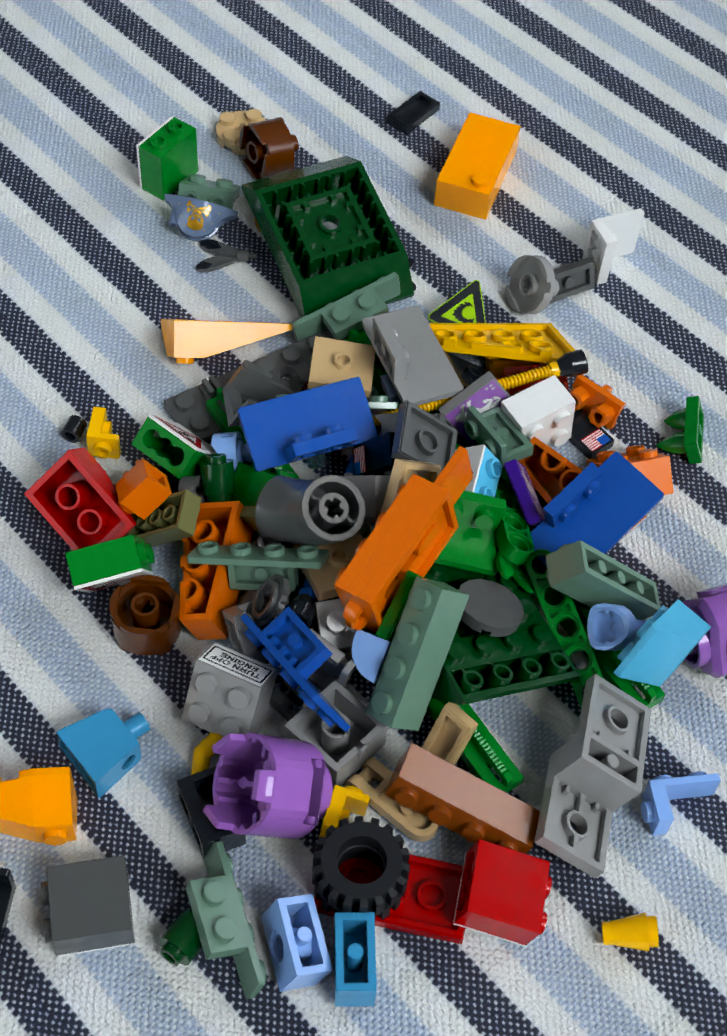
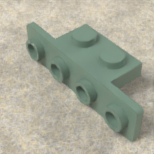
[292,272,401,342]
[187,541,330,592]
[185,841,266,999]

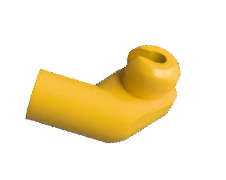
[191,732,223,775]

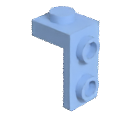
[641,771,721,836]

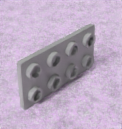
[362,306,464,406]

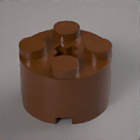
[239,117,299,179]
[109,575,182,656]

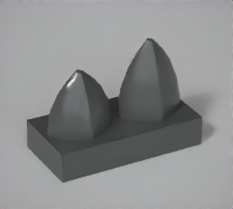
[549,258,595,304]

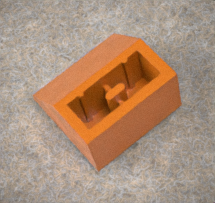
[586,445,674,495]

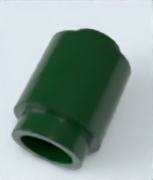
[200,453,236,503]
[159,908,203,966]

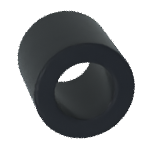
[61,415,87,443]

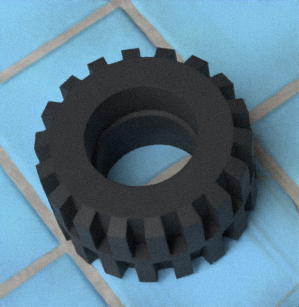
[312,816,410,920]

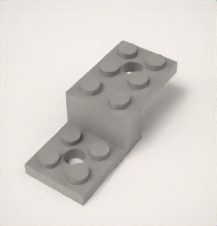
[534,674,651,878]

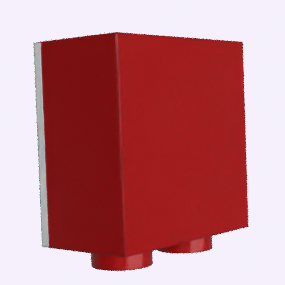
[453,839,552,947]

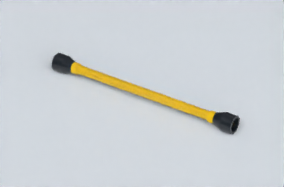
[372,349,588,427]

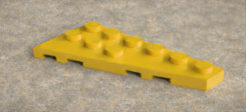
[429,323,576,363]

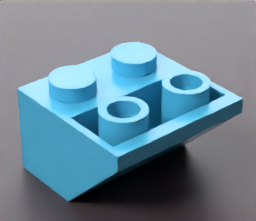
[613,599,711,687]

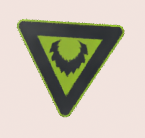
[428,280,486,323]

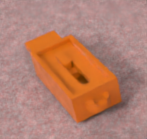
[334,446,473,633]

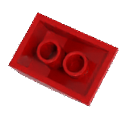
[24,447,137,550]

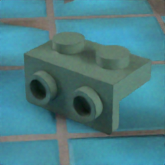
[178,174,241,210]
[464,405,534,468]

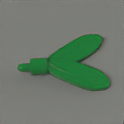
[494,534,535,594]

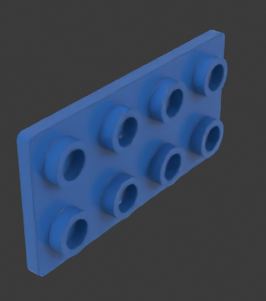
[237,377,378,472]
[531,452,664,568]
[240,606,351,732]

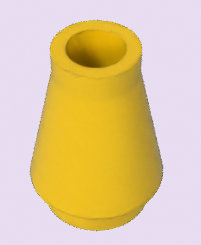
[602,912,659,952]

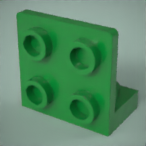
[434,490,507,576]

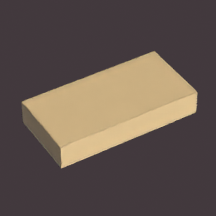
[421,702,478,765]

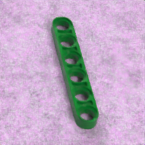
[476,443,534,565]
[526,549,614,719]

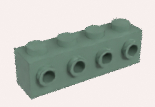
[546,540,661,620]
[366,577,470,731]

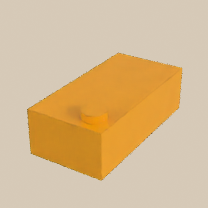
[434,112,521,220]

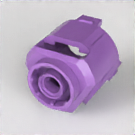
[683,583,727,678]
[203,733,333,839]

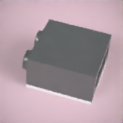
[41,855,135,957]

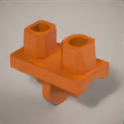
[569,375,626,430]

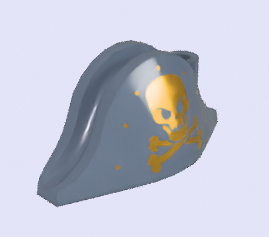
[164,194,238,242]

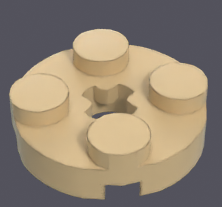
[216,109,266,155]

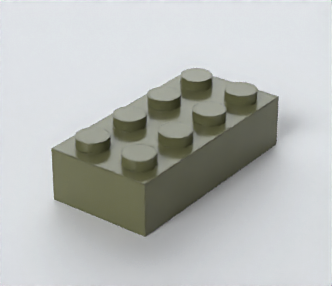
[125,489,202,547]

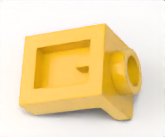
[86,407,121,459]
[319,785,370,838]

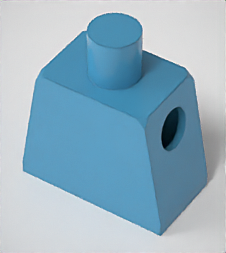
[56,708,150,798]

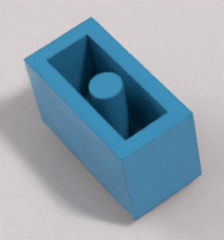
[333,912,377,1007]

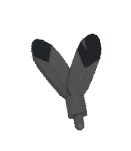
[196,239,258,272]

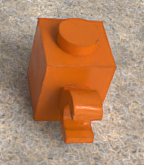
[115,458,172,520]

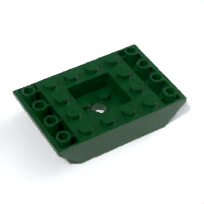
[241,156,414,317]
[424,563,580,705]

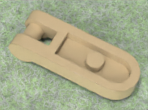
[345,757,439,842]

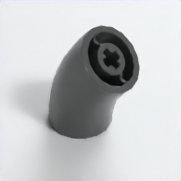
[255,475,366,545]

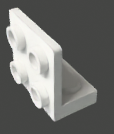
[582,208,644,285]

